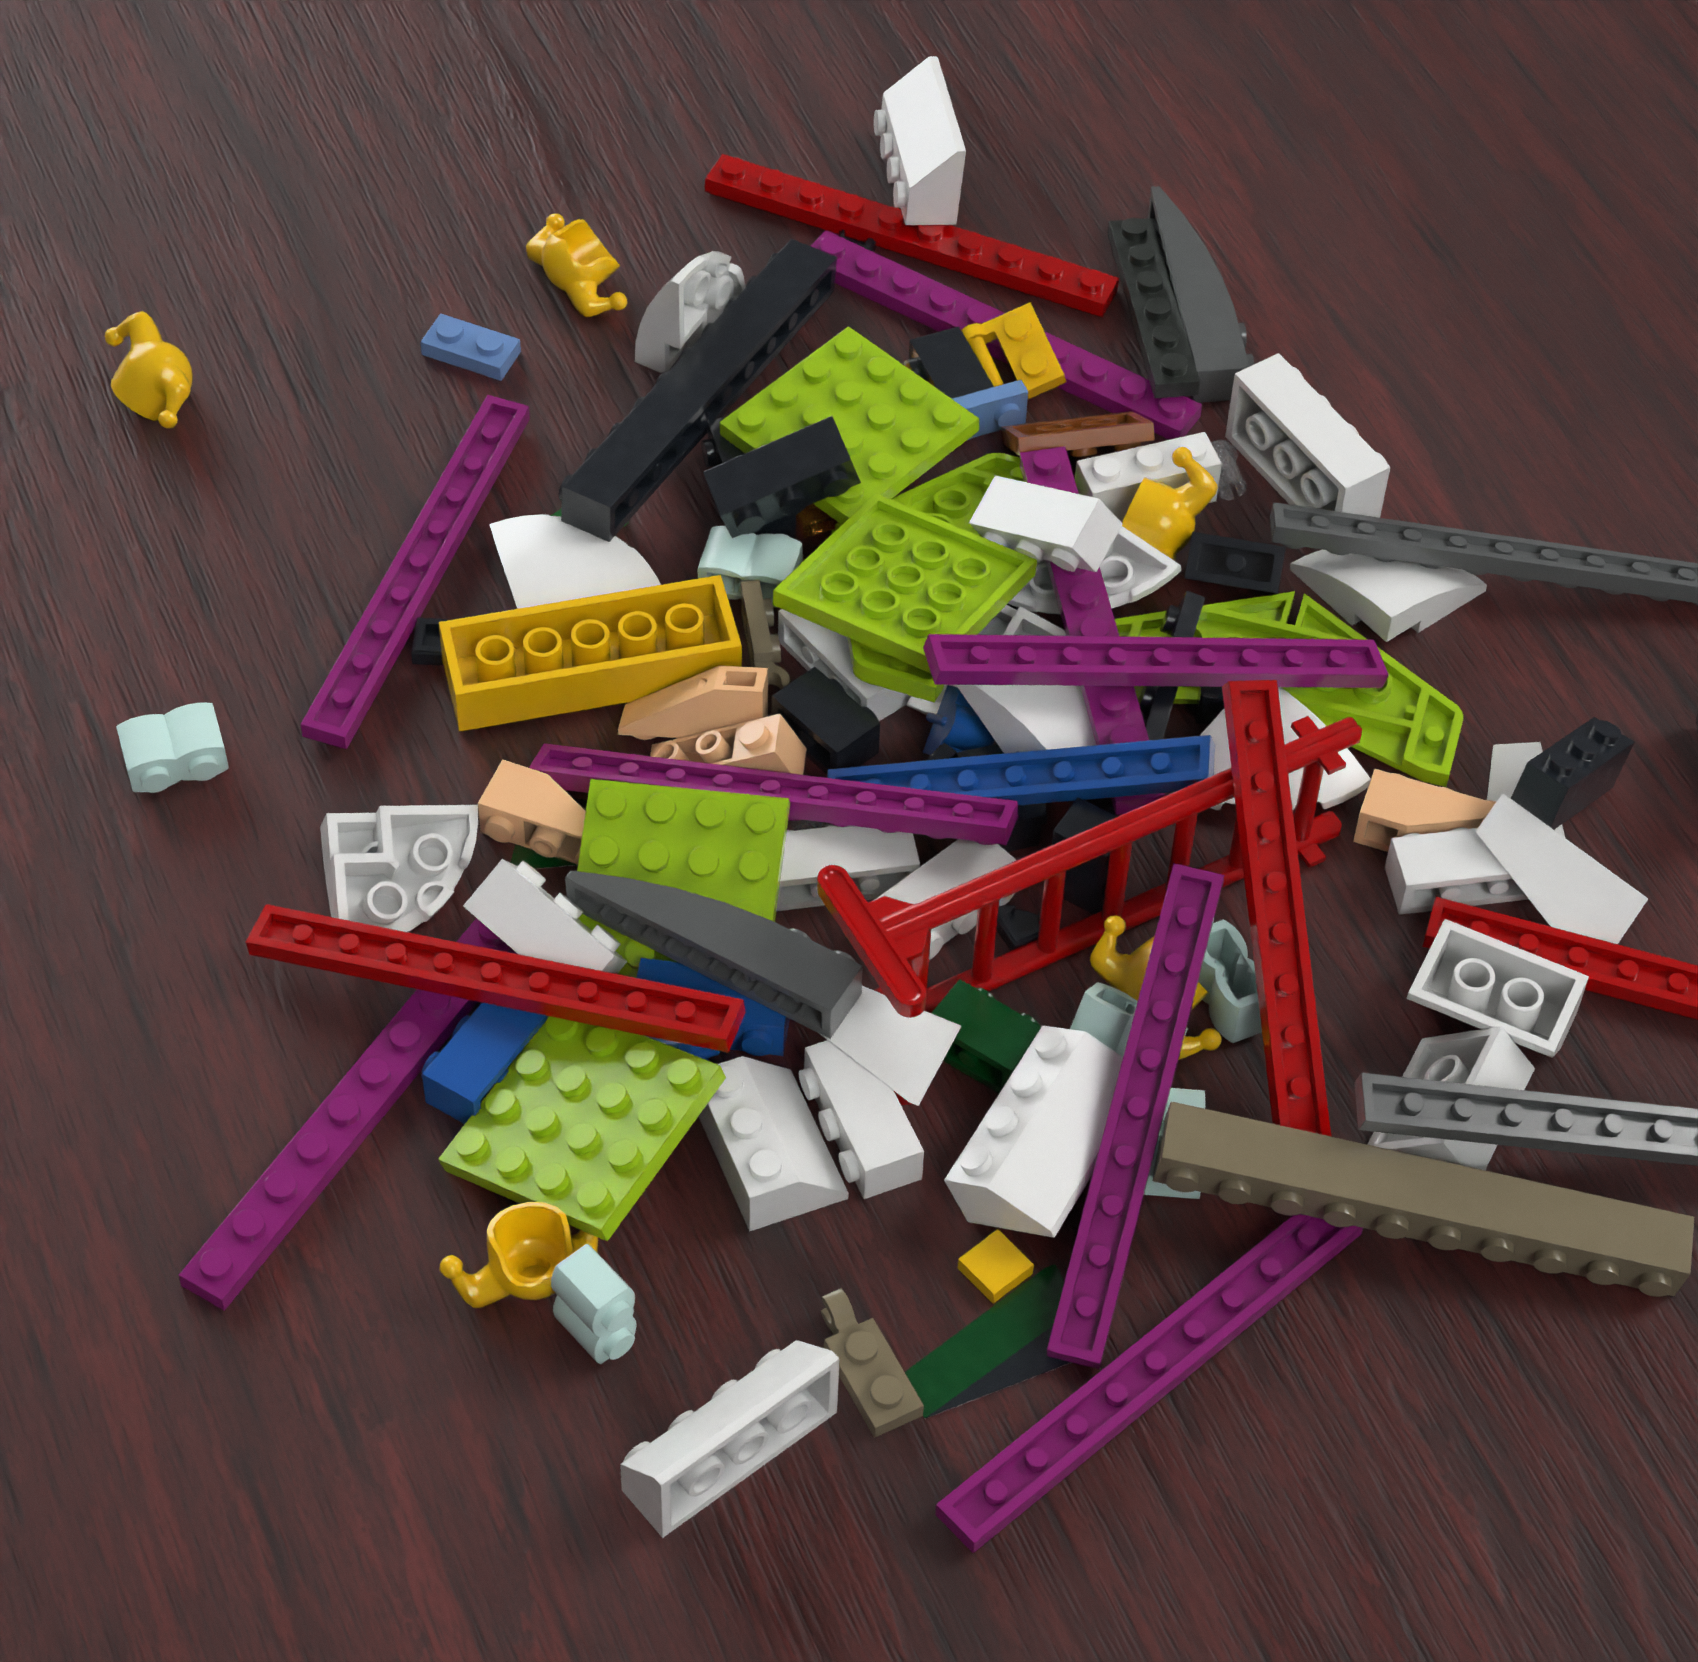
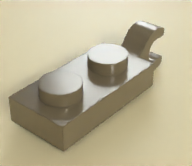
[741,580,790,689]
[821,1288,924,1438]

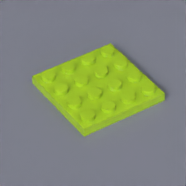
[719,326,979,524]
[773,493,1037,673]
[577,779,790,978]
[438,1016,726,1241]

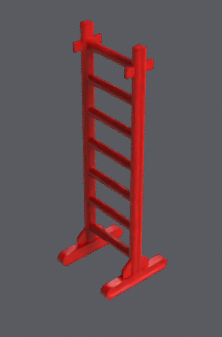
[817,717,1363,1105]

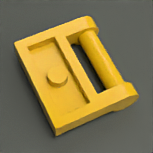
[961,302,1066,399]

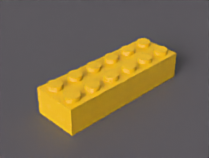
[439,575,742,732]

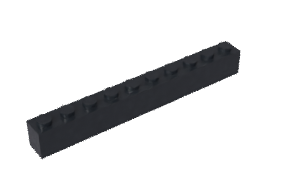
[558,239,837,542]

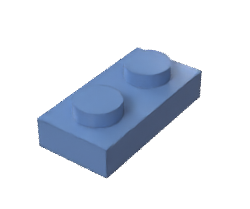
[420,313,521,381]
[952,380,1028,440]

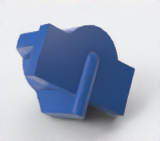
[923,685,995,755]

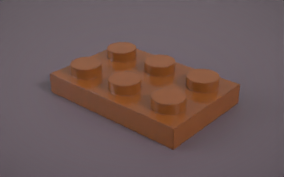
[1001,411,1155,457]

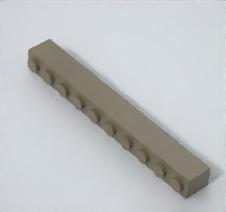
[1152,1101,1694,1297]

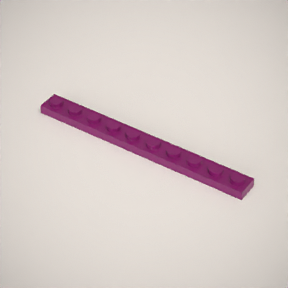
[811,230,1202,440]
[300,395,530,749]
[1020,446,1165,815]
[923,634,1389,688]
[529,743,1018,845]
[1047,863,1224,1369]
[179,918,517,1311]
[935,1214,1363,1553]

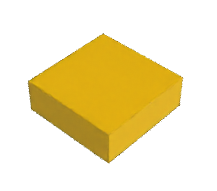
[957,1229,1034,1304]

